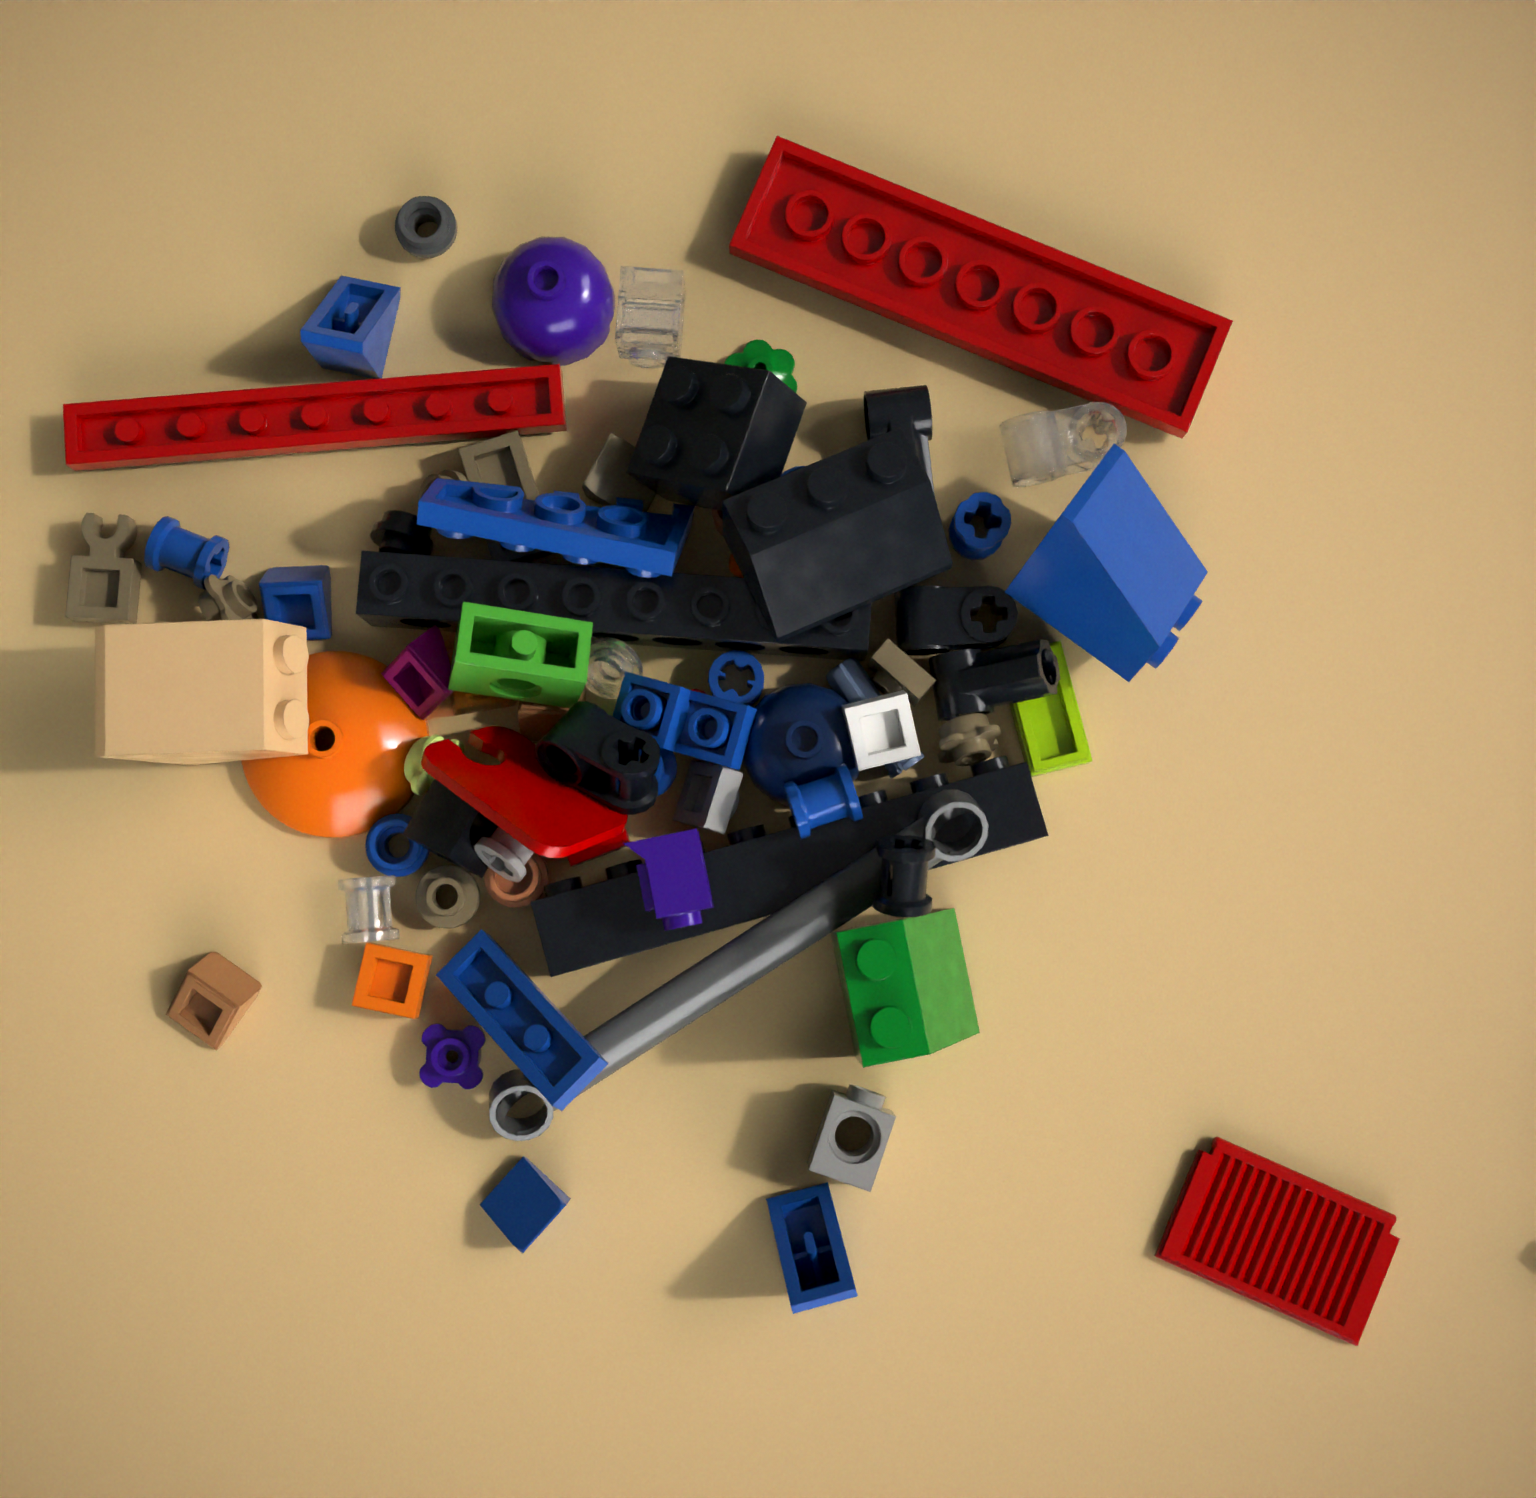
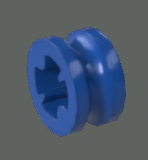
[708,650,764,706]

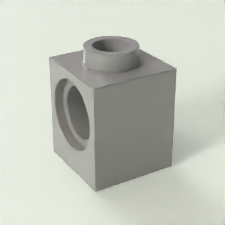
[807,1084,896,1192]

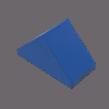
[300,275,401,379]
[766,1182,858,1314]

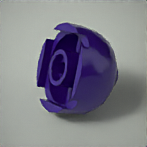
[492,236,615,366]

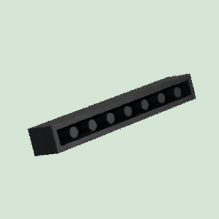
[531,755,1049,977]

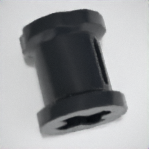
[872,835,936,917]

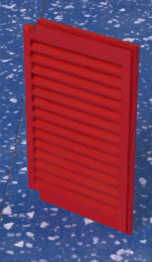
[1154,1137,1400,1346]

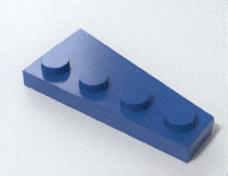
[417,478,695,578]

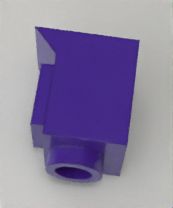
[623,828,714,931]

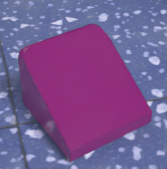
[381,625,454,720]

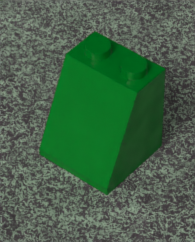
[831,908,980,1068]

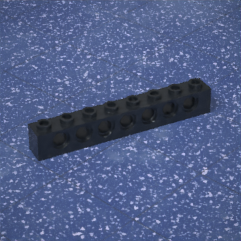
[356,551,871,661]

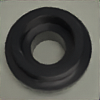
[370,510,434,555]

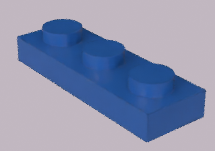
[436,929,609,1111]

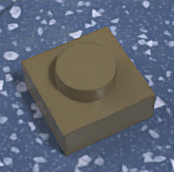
[868,639,936,707]

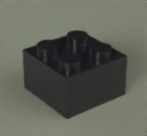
[626,356,807,511]

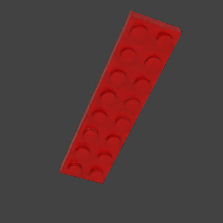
[729,136,1233,439]

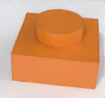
[352,942,433,1019]

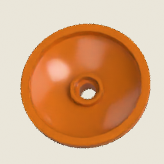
[241,651,430,838]

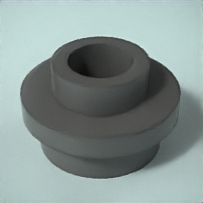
[395,196,457,258]

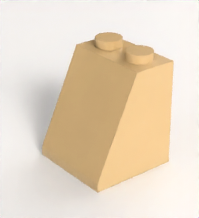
[95,619,309,765]

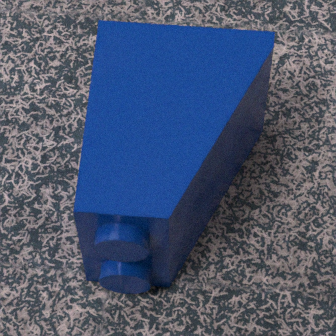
[1005,443,1208,682]

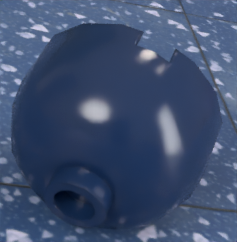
[743,683,860,807]

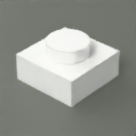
[841,690,921,771]

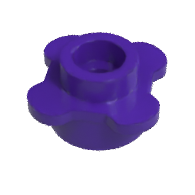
[419,1024,486,1089]

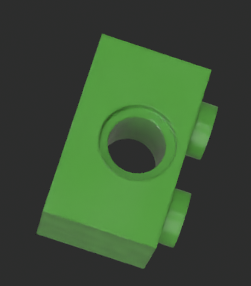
[448,601,593,708]

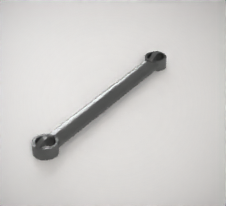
[489,789,989,1141]

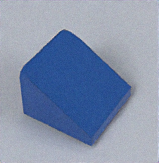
[259,565,332,640]
[480,1156,571,1254]

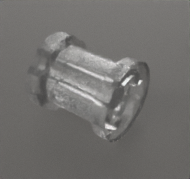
[338,875,399,944]

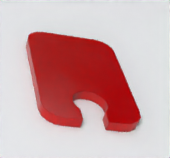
[421,726,628,858]

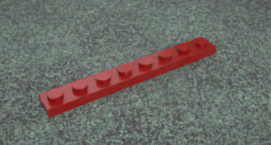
[63,364,567,471]

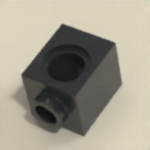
[403,779,498,878]

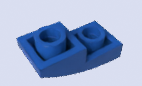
[613,671,757,770]

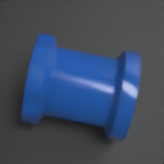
[948,492,1011,560]
[144,516,229,590]
[783,763,863,839]

